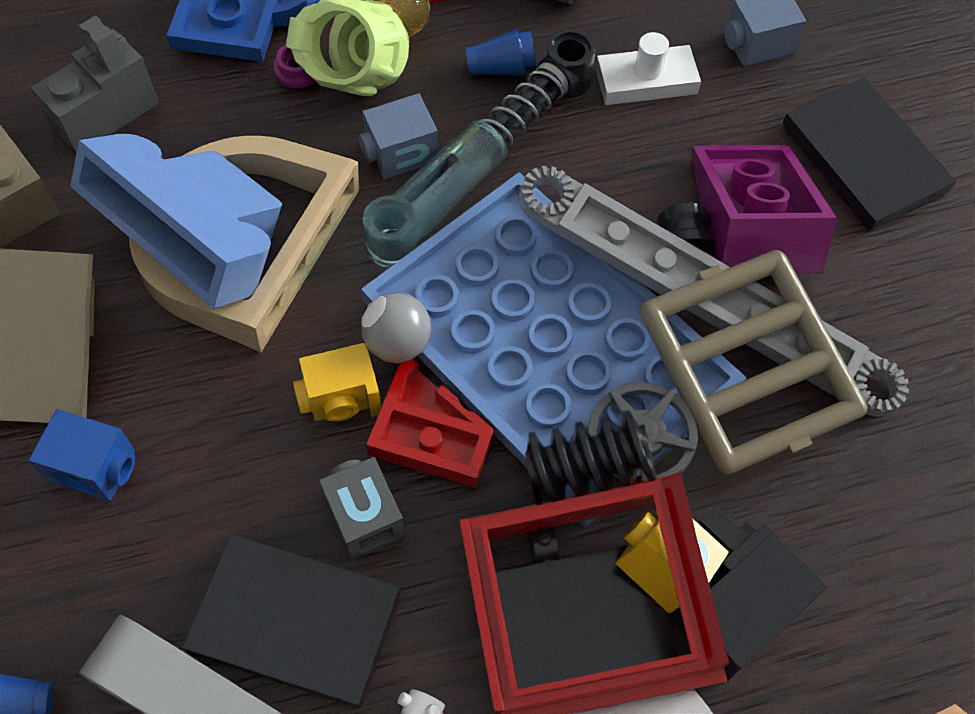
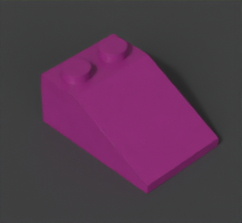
[691,145,837,276]

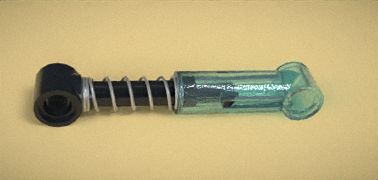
[362,28,596,268]

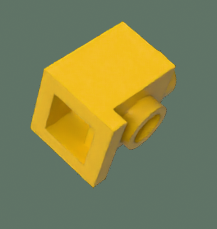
[293,343,381,422]

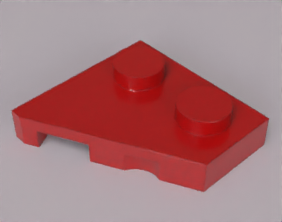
[366,359,494,488]

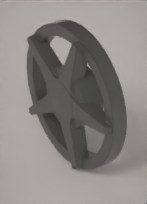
[588,382,698,484]

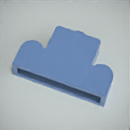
[70,134,282,309]

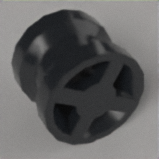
[657,203,715,256]

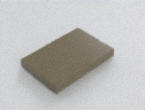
[0,248,93,423]

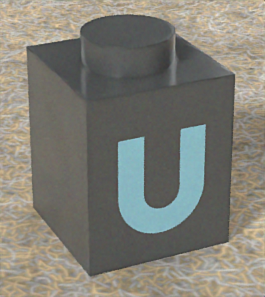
[319,457,406,561]

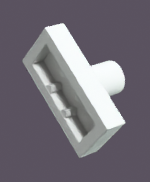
[595,32,701,105]

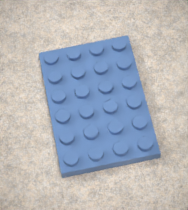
[361,172,747,528]

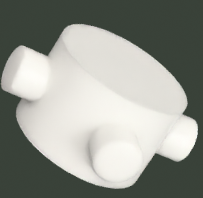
[397,689,445,714]

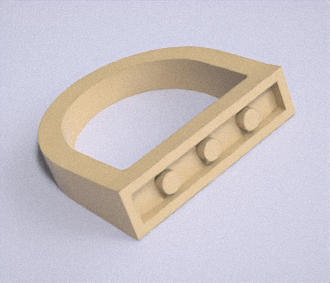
[129,136,359,353]

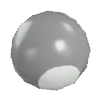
[361,292,431,364]

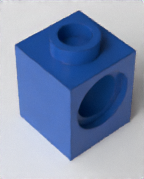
[29,409,135,502]

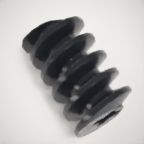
[525,410,658,505]

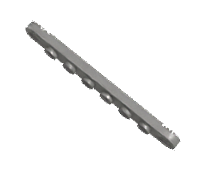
[519,166,909,417]

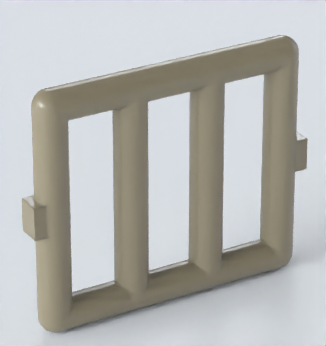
[639,250,867,475]

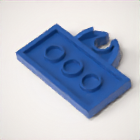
[166,0,320,62]

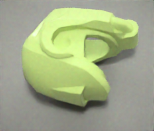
[286,0,409,96]

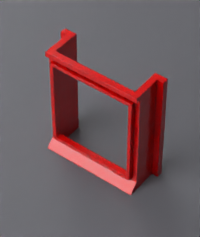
[460,472,729,714]

